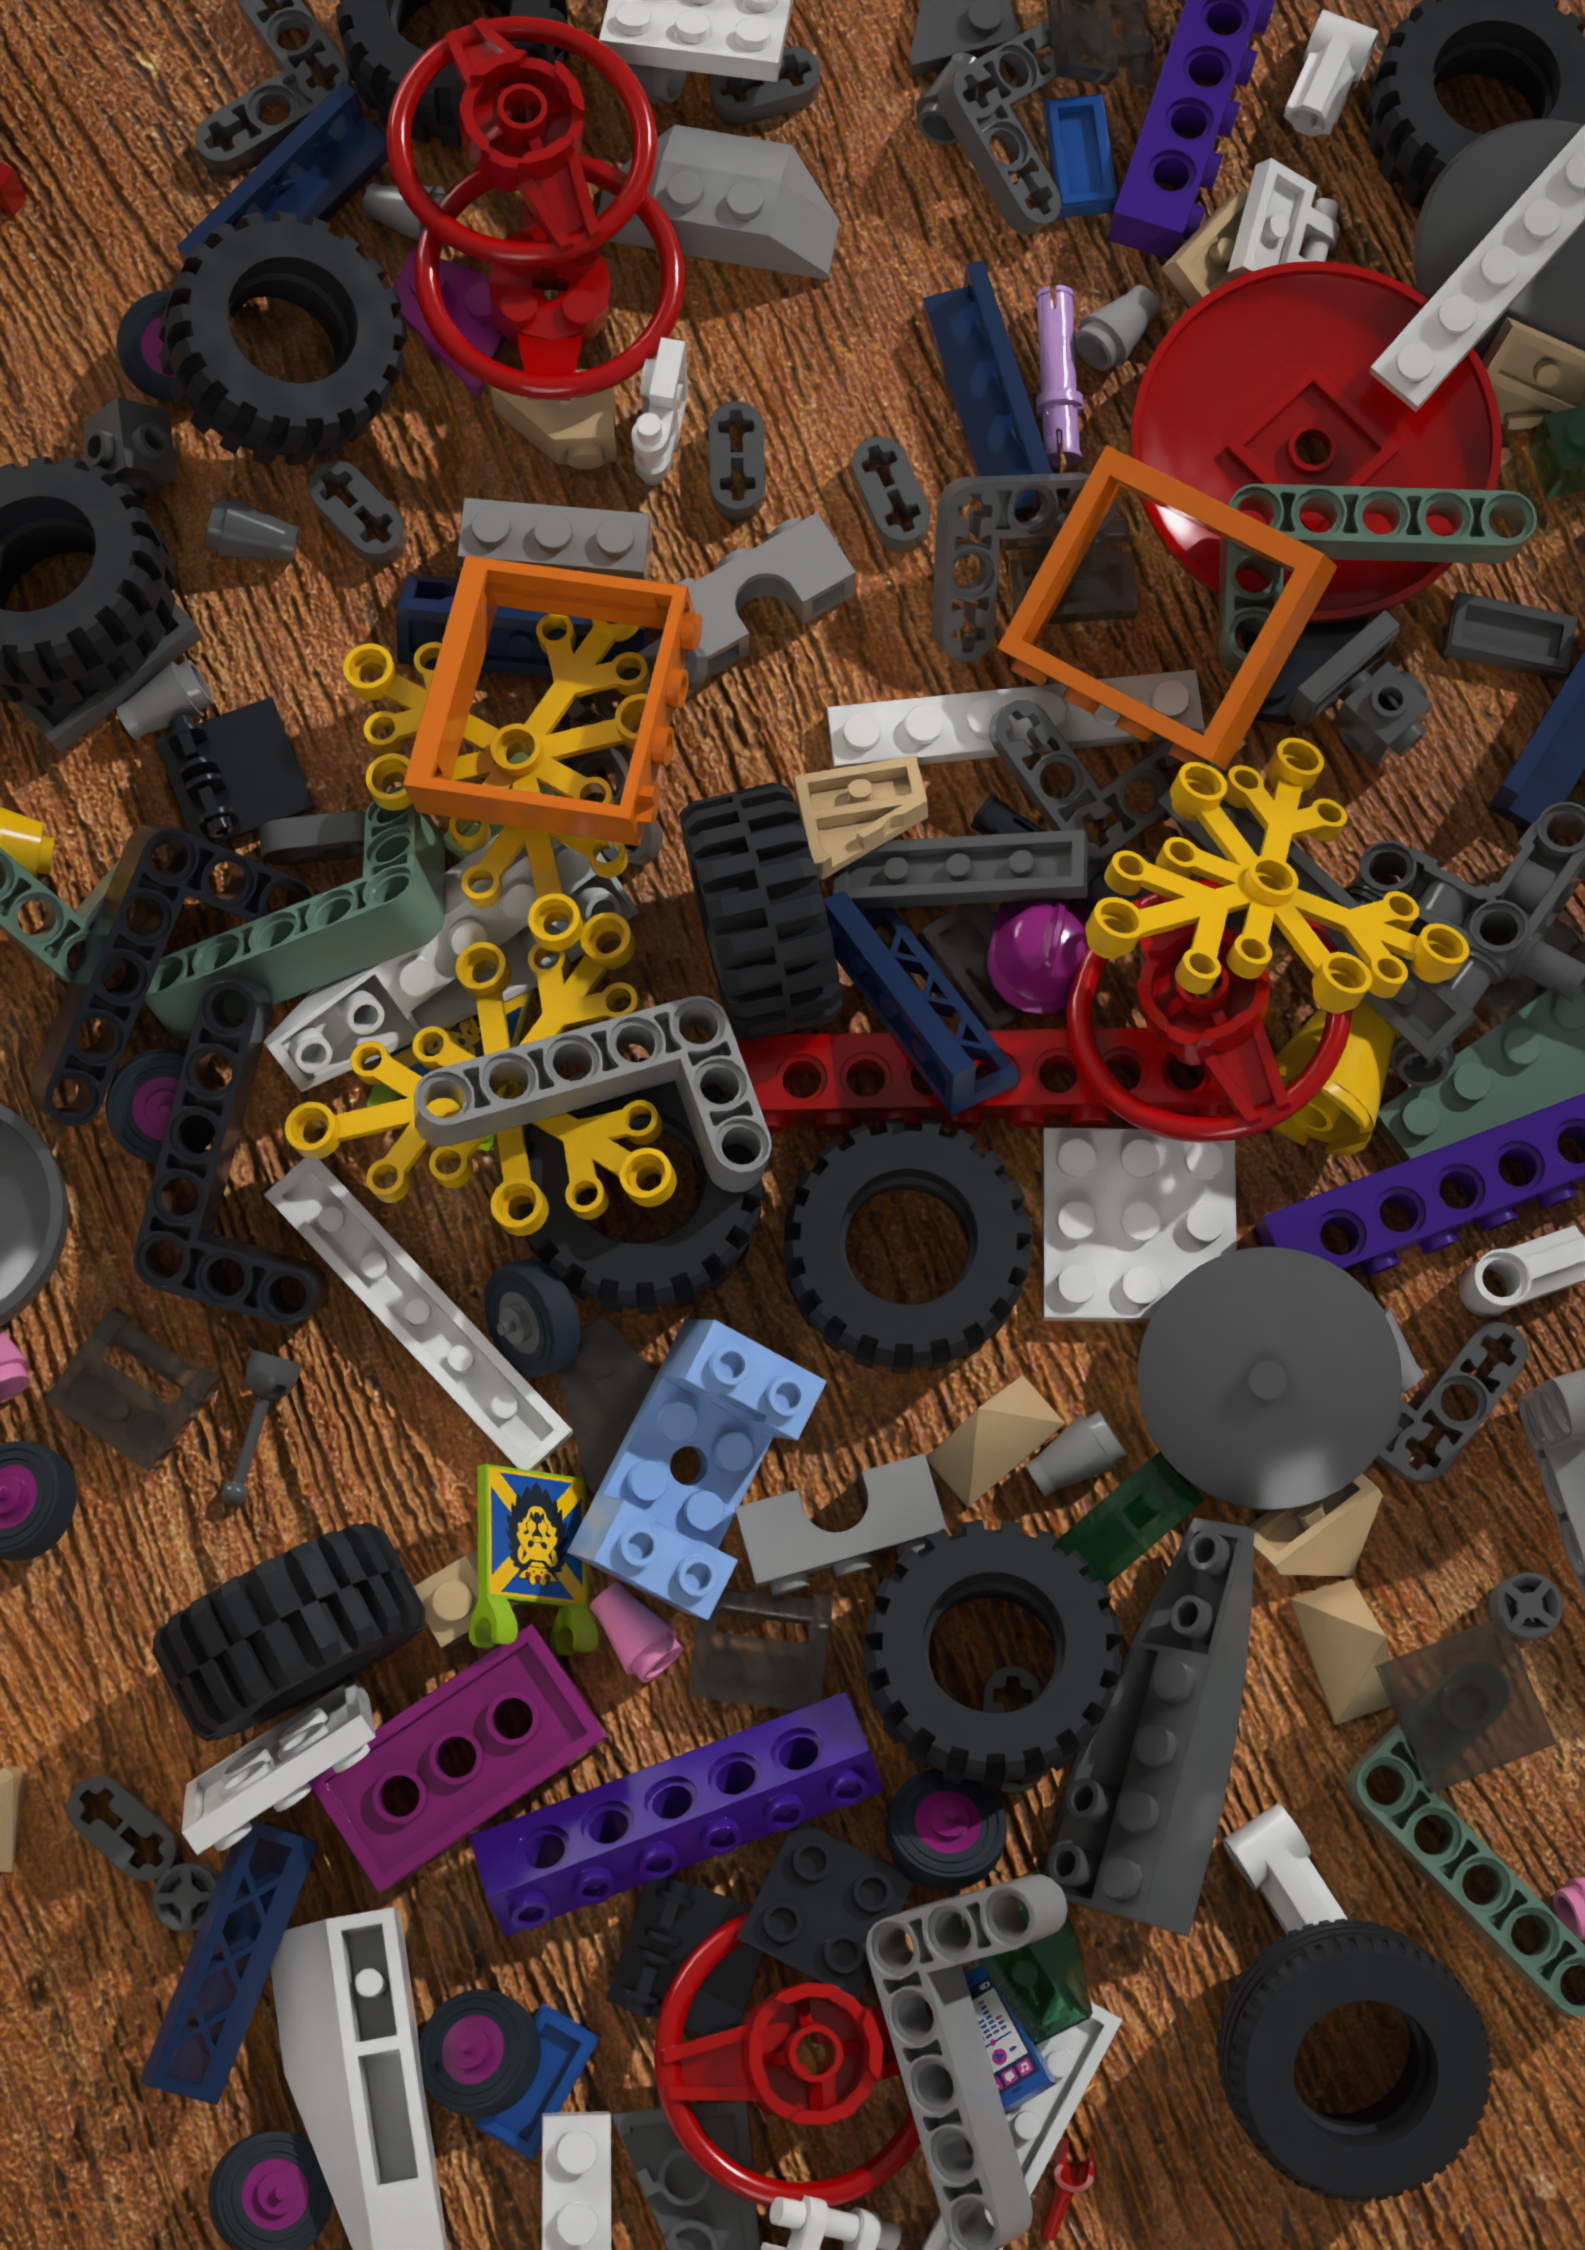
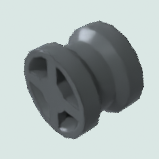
[1486,1572,1563,1642]
[153,1863,220,1932]

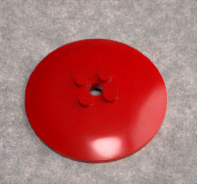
[1130,261,1502,624]

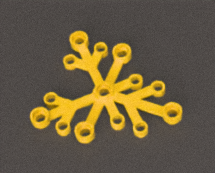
[343,614,650,951]
[1085,738,1469,1013]
[285,912,677,1236]

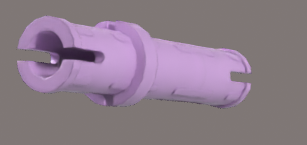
[1035,285,1084,469]

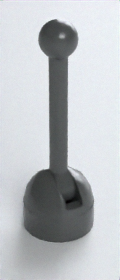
[221,1349,302,1507]

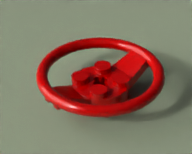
[386,16,658,267]
[414,155,685,401]
[1067,880,1353,1143]
[654,1911,946,2208]

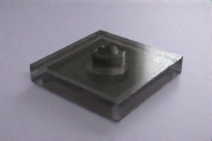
[1375,1616,1557,1794]

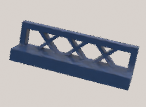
[176,80,388,317]
[922,260,1053,518]
[397,574,648,677]
[1487,649,1585,831]
[823,890,1019,1116]
[140,1819,319,2105]

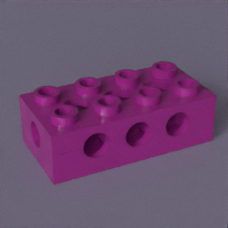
[308,1624,610,1893]

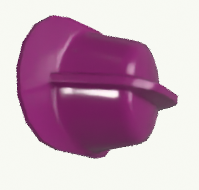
[987,899,1088,1015]

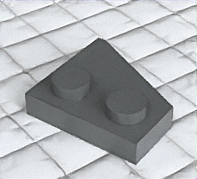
[909,0,1020,77]

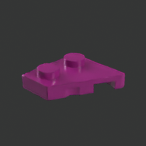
[394,248,506,398]

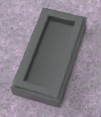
[1442,591,1578,681]
[1286,610,1400,728]

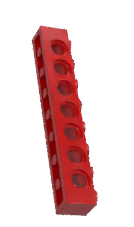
[737,1027,1235,1133]

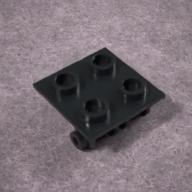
[155,697,315,845]
[736,1821,915,2002]
[606,1876,763,2036]

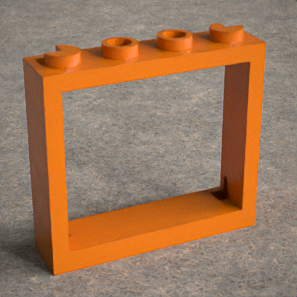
[997,445,1337,771]
[403,556,702,846]

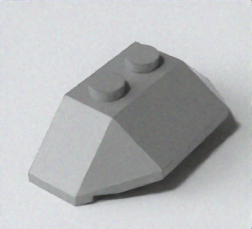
[597,124,839,280]

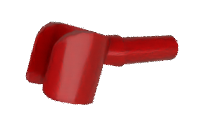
[1040,2137,1095,2241]

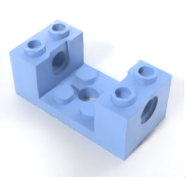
[566,1319,827,1620]

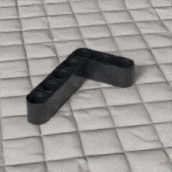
[29,823,312,1127]
[133,978,329,1325]

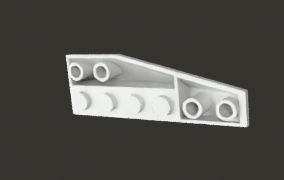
[263,834,639,1092]
[271,1907,448,2250]

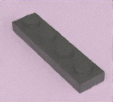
[833,829,1088,910]

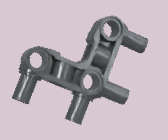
[1346,802,1585,1010]

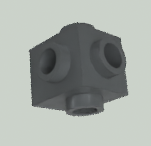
[83,397,177,502]
[1332,661,1433,769]

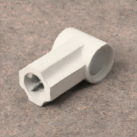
[1283,9,1379,137]
[1458,1225,1585,1318]
[1222,1803,1348,1936]

